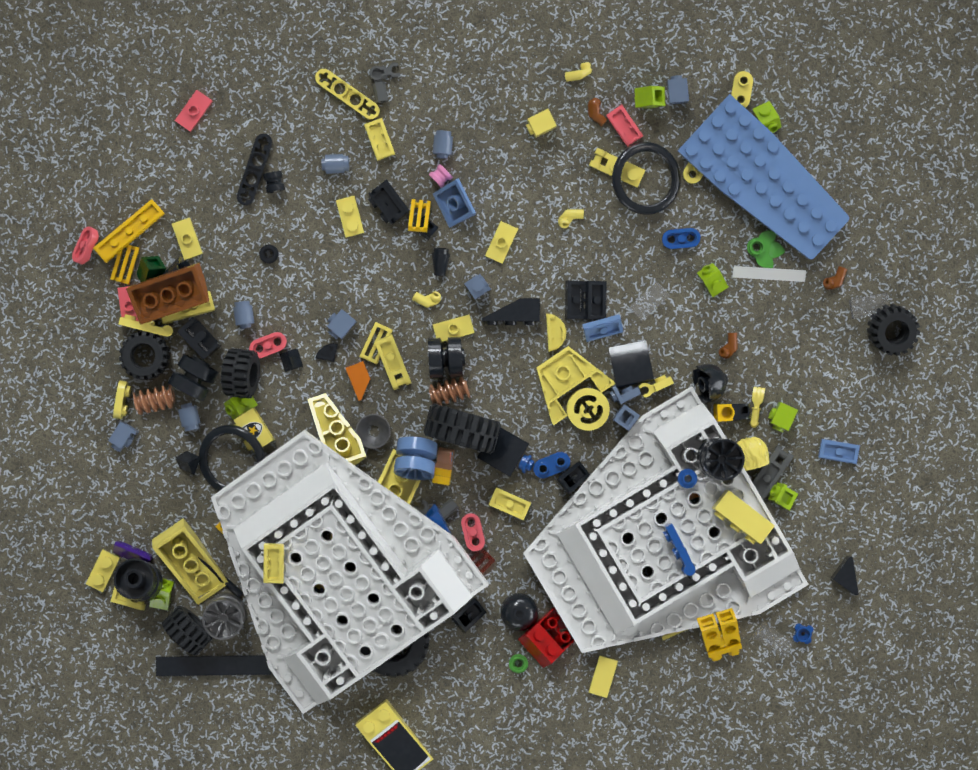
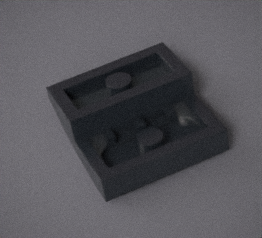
[565,280,607,320]
[608,340,654,388]
[477,428,529,477]

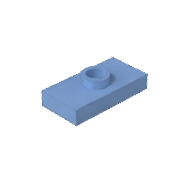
[582,314,623,342]
[818,439,860,464]

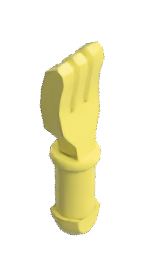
[750,387,765,428]

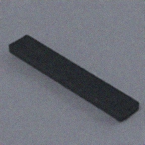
[156,655,272,676]

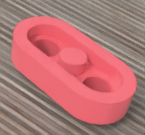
[72,226,99,265]
[249,332,287,358]
[461,513,485,551]

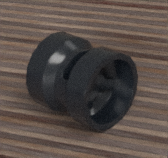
[263,171,285,193]

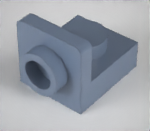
[609,386,641,405]

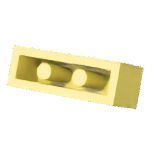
[712,490,775,544]

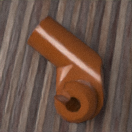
[823,266,848,290]
[719,333,738,359]

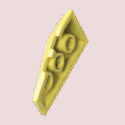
[307,393,366,465]

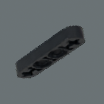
[237,133,273,206]

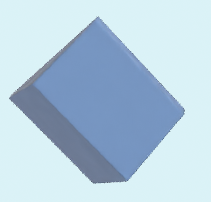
[433,178,476,228]

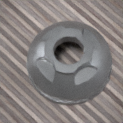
[356,414,391,449]

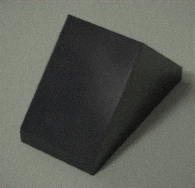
[556,460,590,495]
[831,555,859,595]
[451,598,487,634]

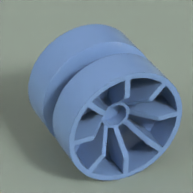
[394,437,438,480]

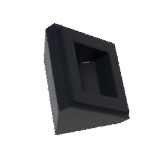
[414,216,438,240]
[279,348,303,372]
[176,451,201,475]

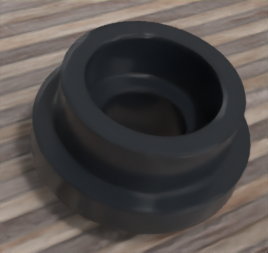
[259,244,279,264]

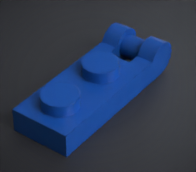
[662,523,696,576]

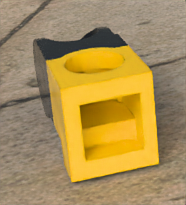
[713,403,751,422]

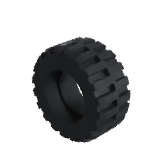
[423,403,501,454]
[361,632,430,678]

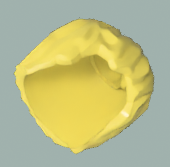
[737,437,769,471]

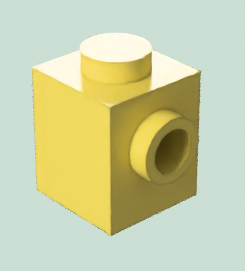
[526,109,557,138]

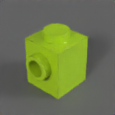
[635,86,665,109]
[768,402,798,433]

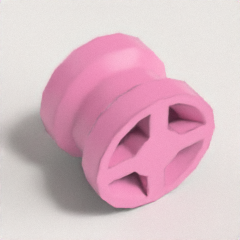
[429,164,453,188]

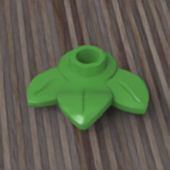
[747,230,785,268]

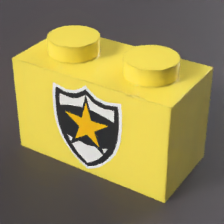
[234,407,275,452]

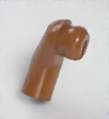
[588,98,607,127]

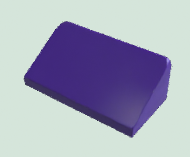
[113,540,153,563]

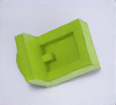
[752,101,781,133]
[697,263,729,297]
[224,396,258,420]
[768,482,798,511]
[149,578,174,611]

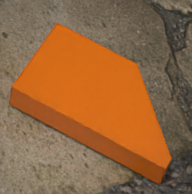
[345,361,370,401]

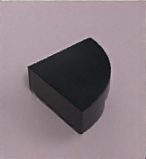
[315,343,338,362]

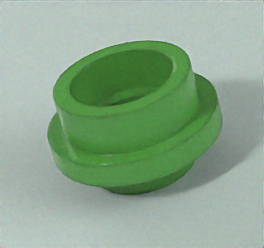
[509,654,528,673]

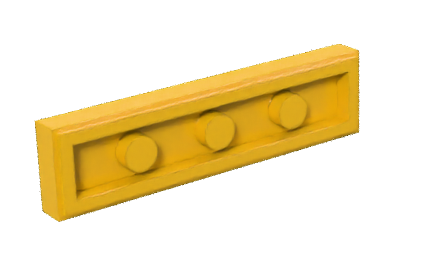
[93,199,165,263]

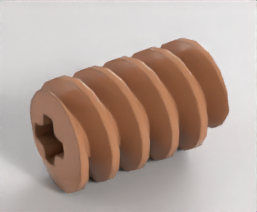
[429,377,471,406]
[133,384,175,415]

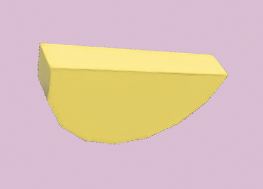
[546,314,567,352]

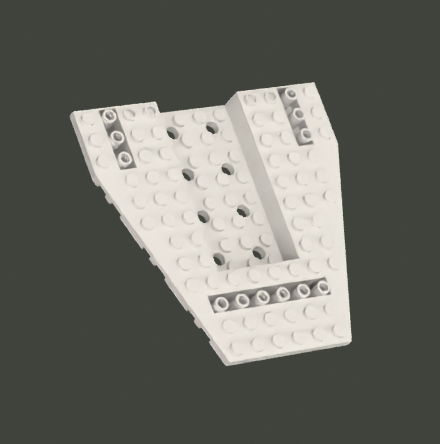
[523,386,809,653]
[211,430,489,714]

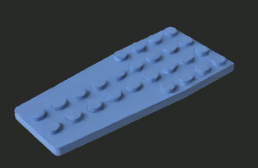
[677,94,849,260]

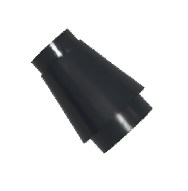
[432,248,450,276]

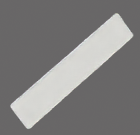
[732,266,806,282]

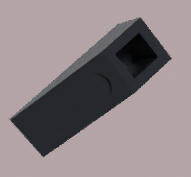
[482,298,540,326]

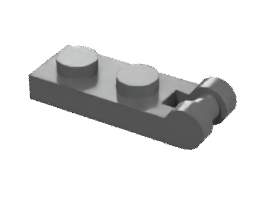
[752,445,794,500]

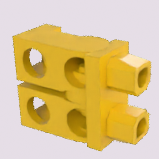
[697,608,742,662]

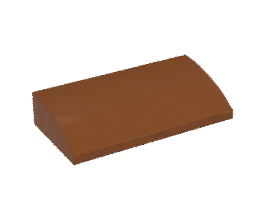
[126,263,209,325]

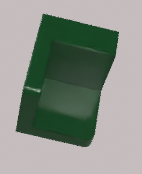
[137,256,166,282]

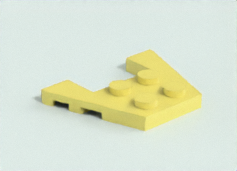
[536,346,616,425]

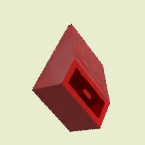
[518,607,574,668]

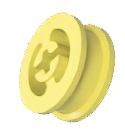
[567,388,610,431]

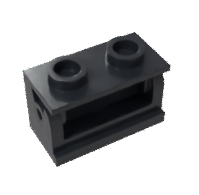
[368,179,410,225]

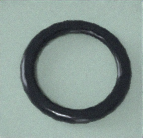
[612,142,681,215]
[199,425,265,491]

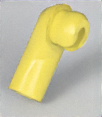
[565,62,592,82]
[558,209,584,228]
[412,291,441,308]

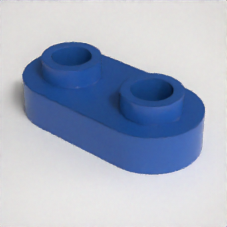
[662,228,701,249]
[533,452,570,478]

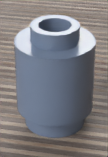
[433,130,453,159]
[321,154,349,174]
[233,301,255,329]
[178,403,201,432]

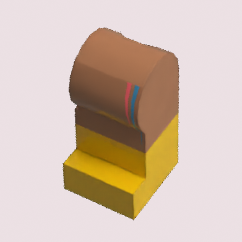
[432,447,455,485]

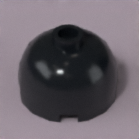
[692,364,728,403]
[500,593,538,631]

